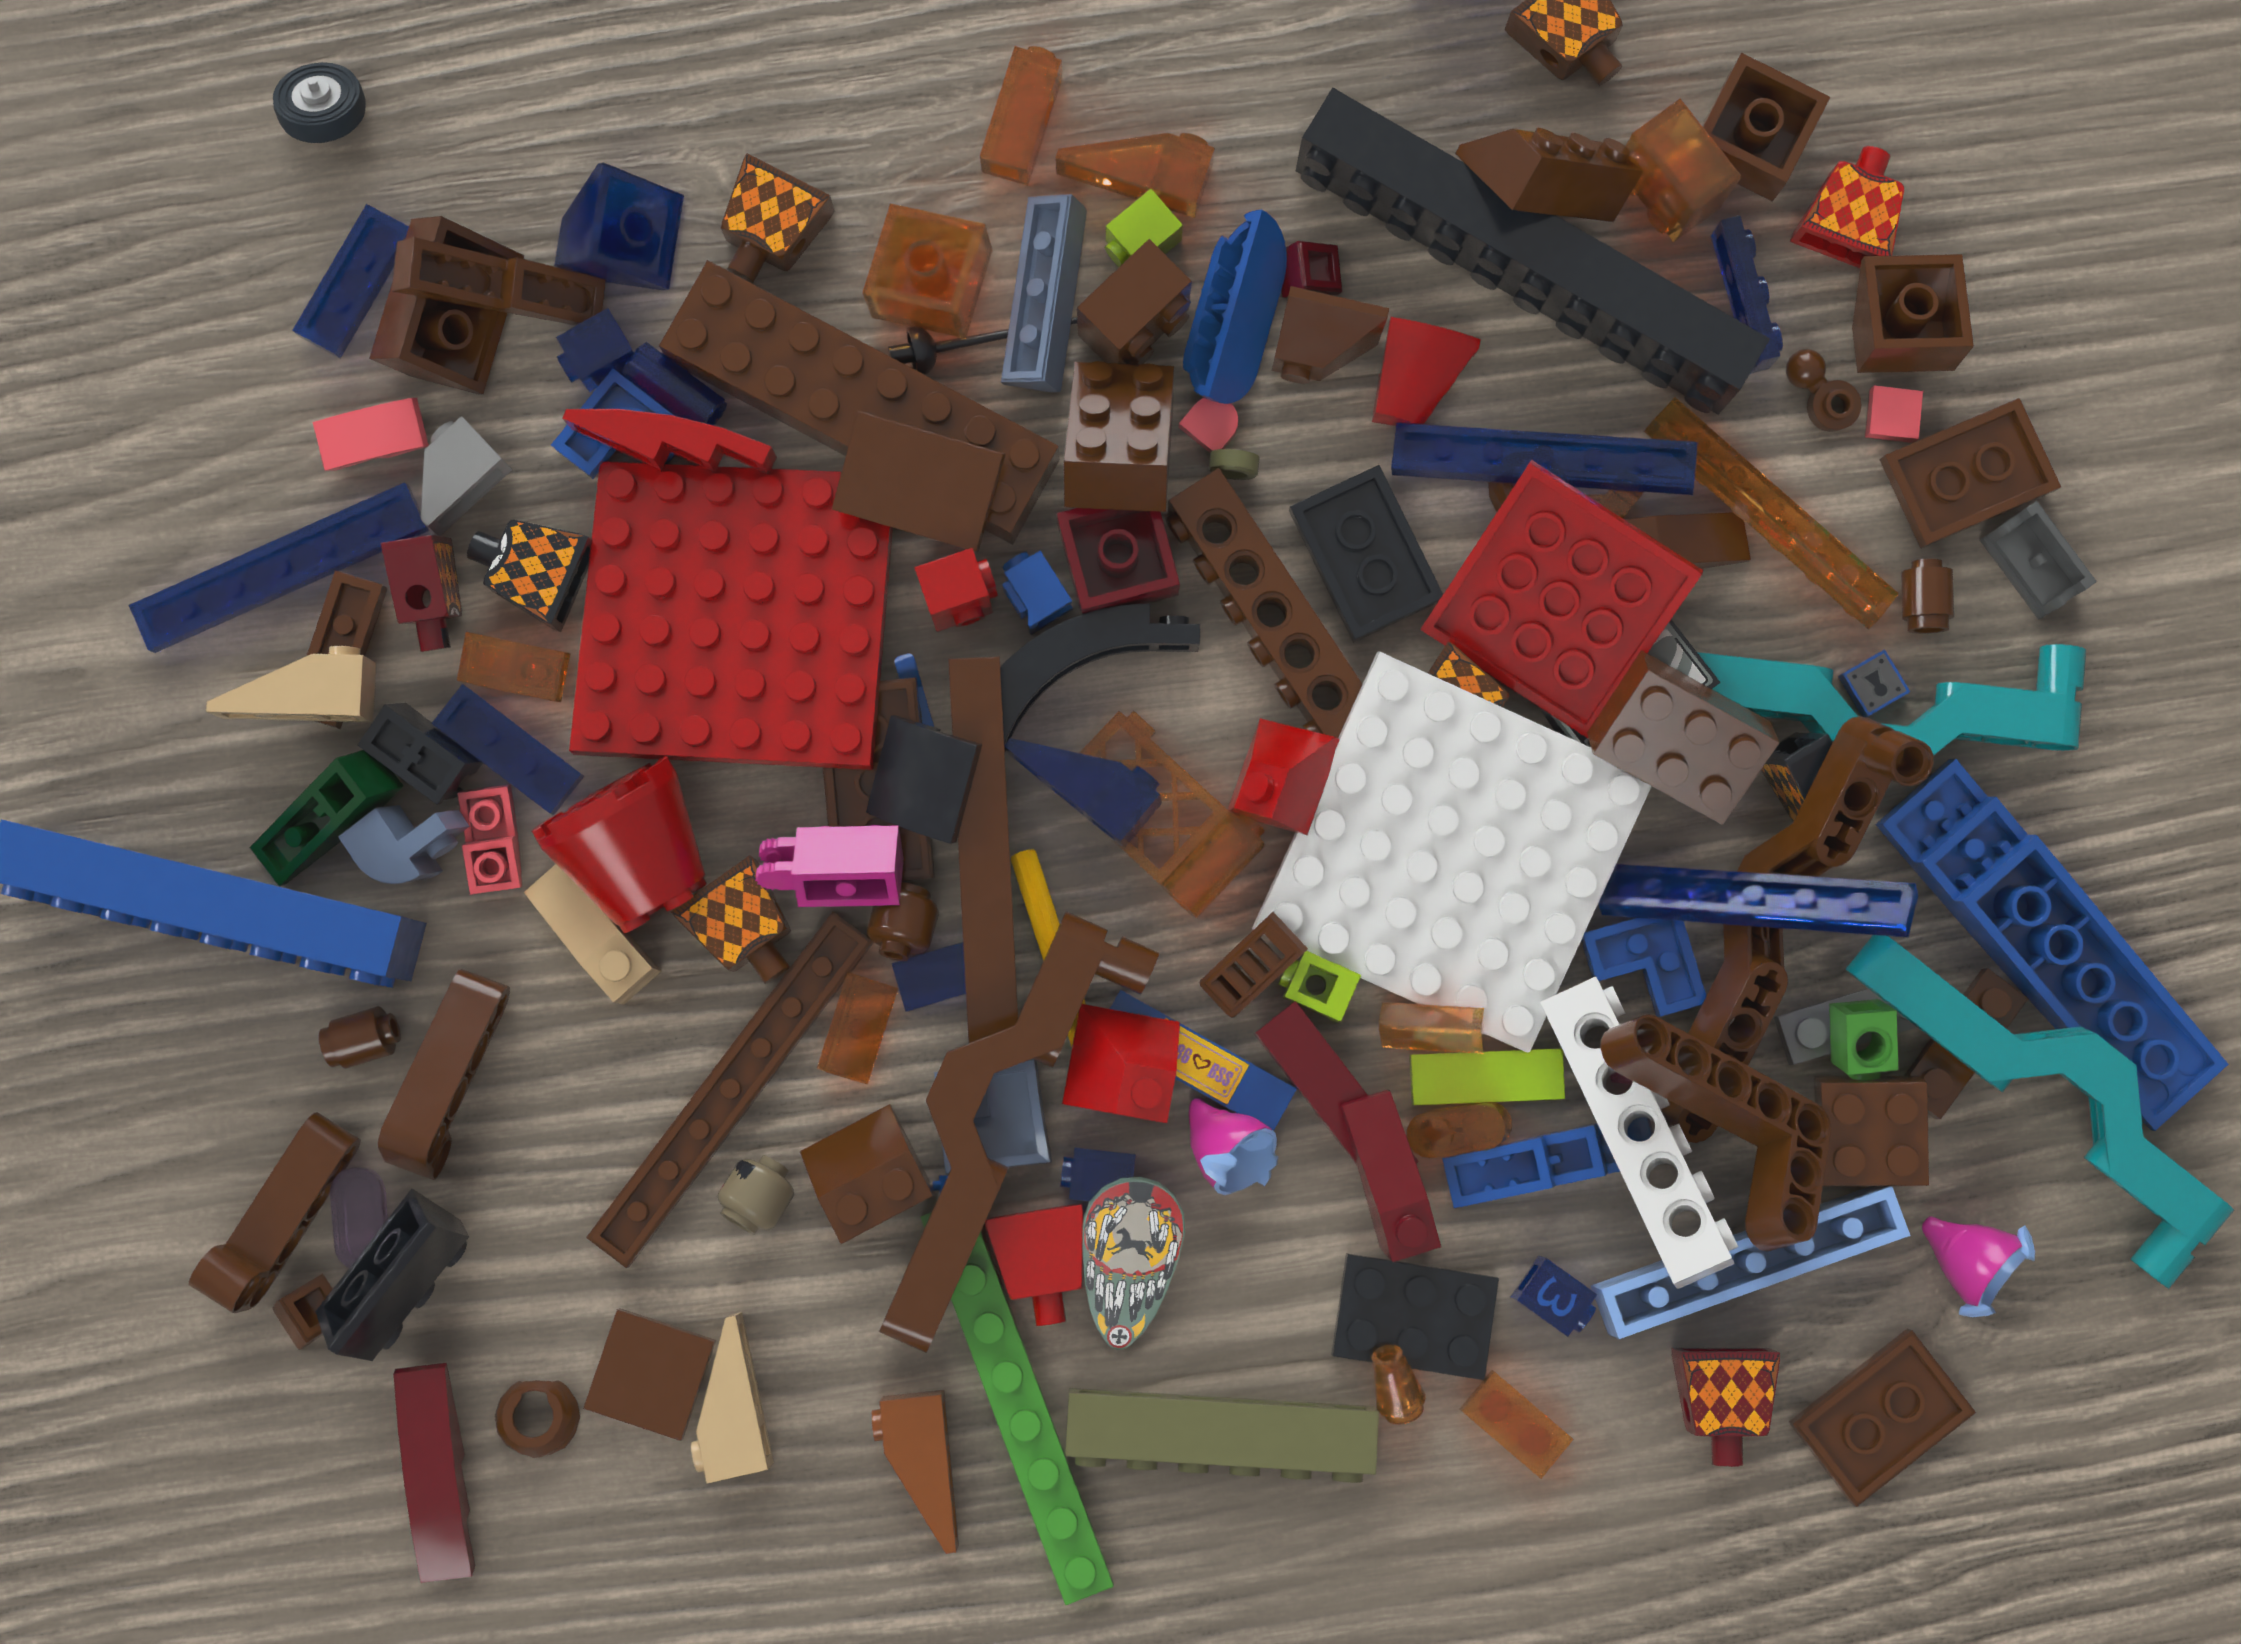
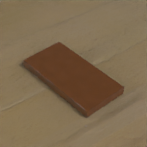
[823,678,935,881]

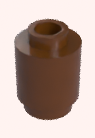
[1901,559,1954,634]
[319,1006,401,1069]

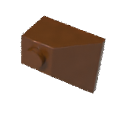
[1272,286,1389,384]

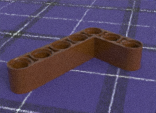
[1601,1014,1831,1252]

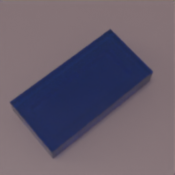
[891,942,966,1012]

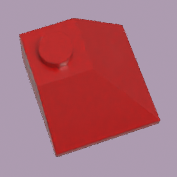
[1227,718,1340,835]
[1062,1004,1180,1123]

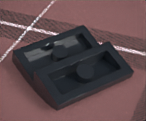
[866,715,982,844]

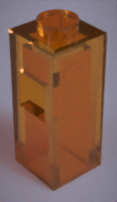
[980,46,1063,186]

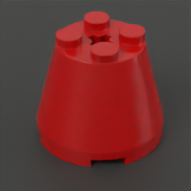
[531,756,707,933]

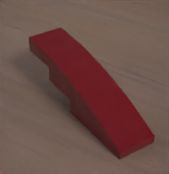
[393,1363,475,1583]

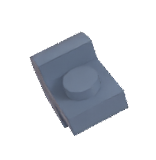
[338,805,470,884]

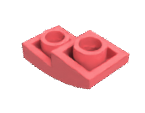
[313,398,429,471]
[457,784,522,895]

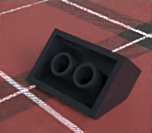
[315,1189,469,1361]

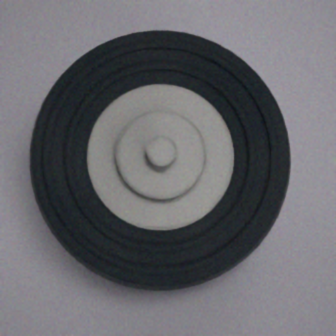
[273,62,366,143]

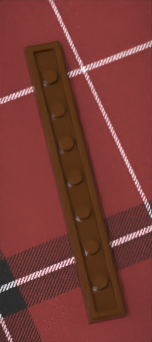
[948,656,1018,1043]
[586,911,874,1268]

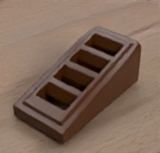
[1199,912,1308,1018]

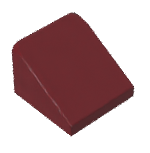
[1281,241,1342,298]

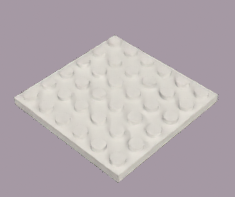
[1252,652,1652,1053]

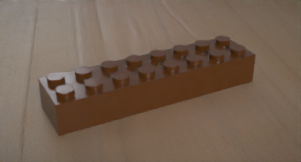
[659,260,1060,545]

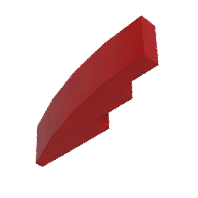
[562,409,777,474]

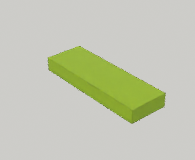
[1409,1048,1565,1105]

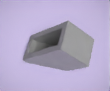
[421,416,512,536]

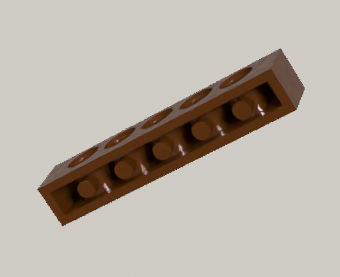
[1165,468,1363,738]

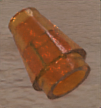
[1372,1345,1426,1425]

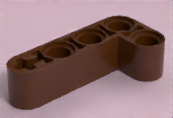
[378,969,510,1180]
[189,1112,361,1313]

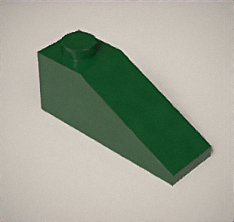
[250,750,403,887]

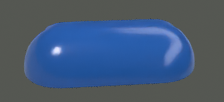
[1183,209,1287,404]

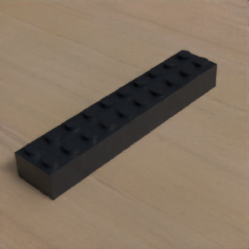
[1295,87,1770,415]

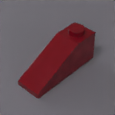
[1340,1090,1441,1262]

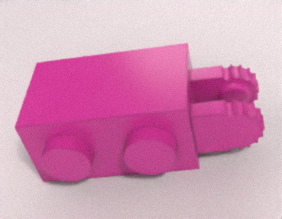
[755,825,904,907]

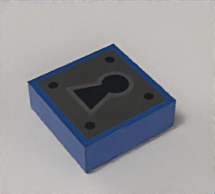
[1838,649,1910,717]

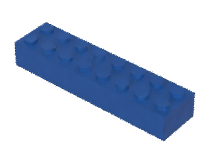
[0,819,427,988]

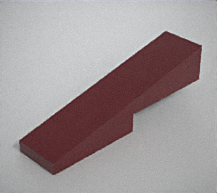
[1254,1001,1419,1165]

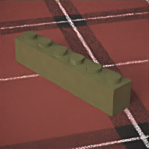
[1065,1388,1379,1483]

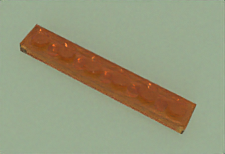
[1643,397,1899,629]

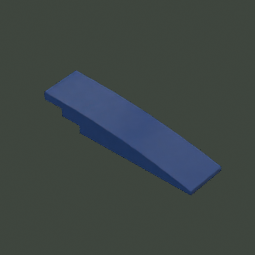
[1875,759,2229,1131]

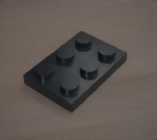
[1289,465,1443,643]
[1331,1253,1499,1380]

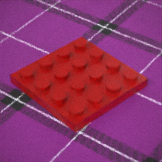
[1420,460,1703,738]

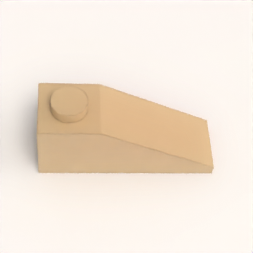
[206,646,376,722]
[524,864,662,1004]
[691,1312,774,1484]

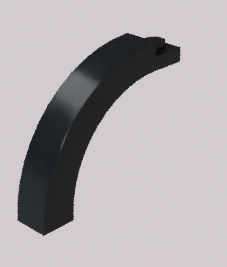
[1000,603,1200,753]

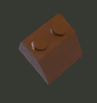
[1852,254,1974,373]
[800,1104,936,1244]

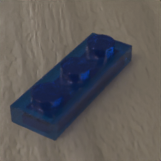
[292,204,409,359]
[1711,215,1783,374]
[432,684,584,815]

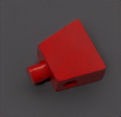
[985,1203,1083,1326]

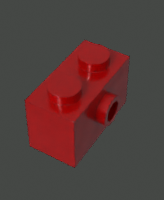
[914,548,998,632]

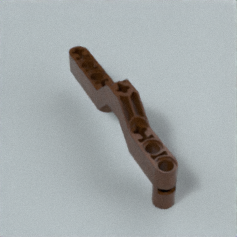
[1660,716,1934,1143]
[879,911,1159,1353]

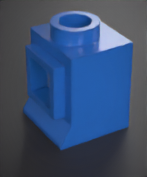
[1002,550,1073,635]

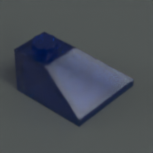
[554,162,684,290]

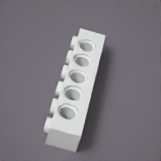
[1540,977,1738,1289]

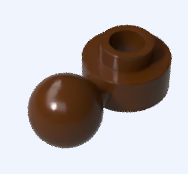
[1786,349,1862,432]

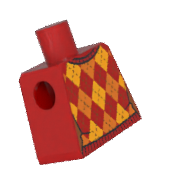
[1790,146,1904,268]

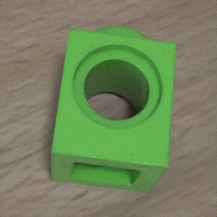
[1829,999,1899,1080]

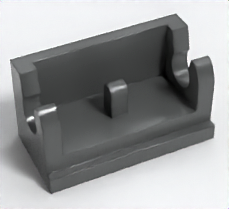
[1980,501,2097,620]

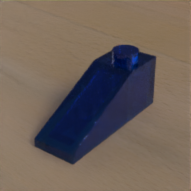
[1004,738,1162,849]

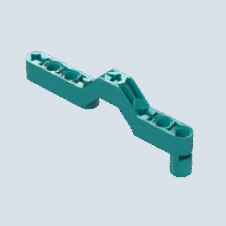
[1697,644,2086,782]
[1845,929,2235,1289]

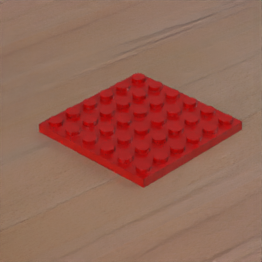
[569,462,893,770]

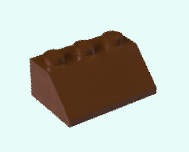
[1455,128,1644,222]
[369,216,525,394]

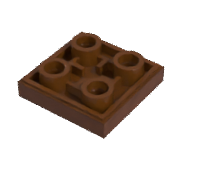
[583,1308,716,1441]

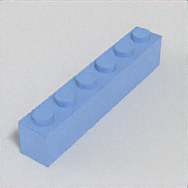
[1591,1186,1911,1339]

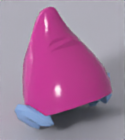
[1188,1098,1278,1195]
[1922,1216,2035,1317]

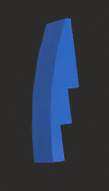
[1442,1117,1653,1208]

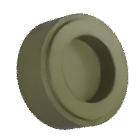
[1209,449,1260,480]

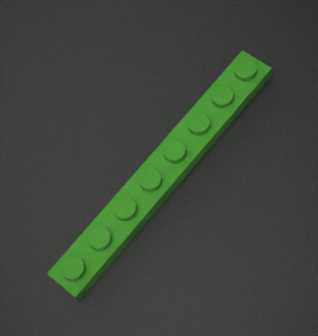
[920,1212,1114,1606]

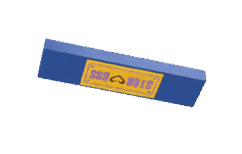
[1110,990,1297,1131]

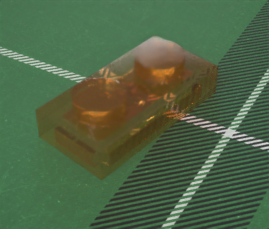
[1460,1370,1574,1479]

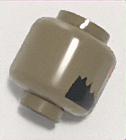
[717,1155,794,1235]

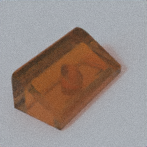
[817,972,899,1085]
[1379,1002,1484,1054]

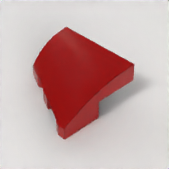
[1372,317,1481,430]

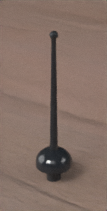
[888,317,1077,375]

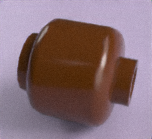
[867,883,939,961]

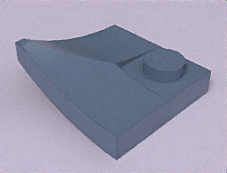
[934,1059,1052,1174]

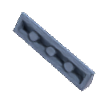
[1001,194,1087,392]

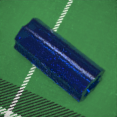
[621,342,727,425]

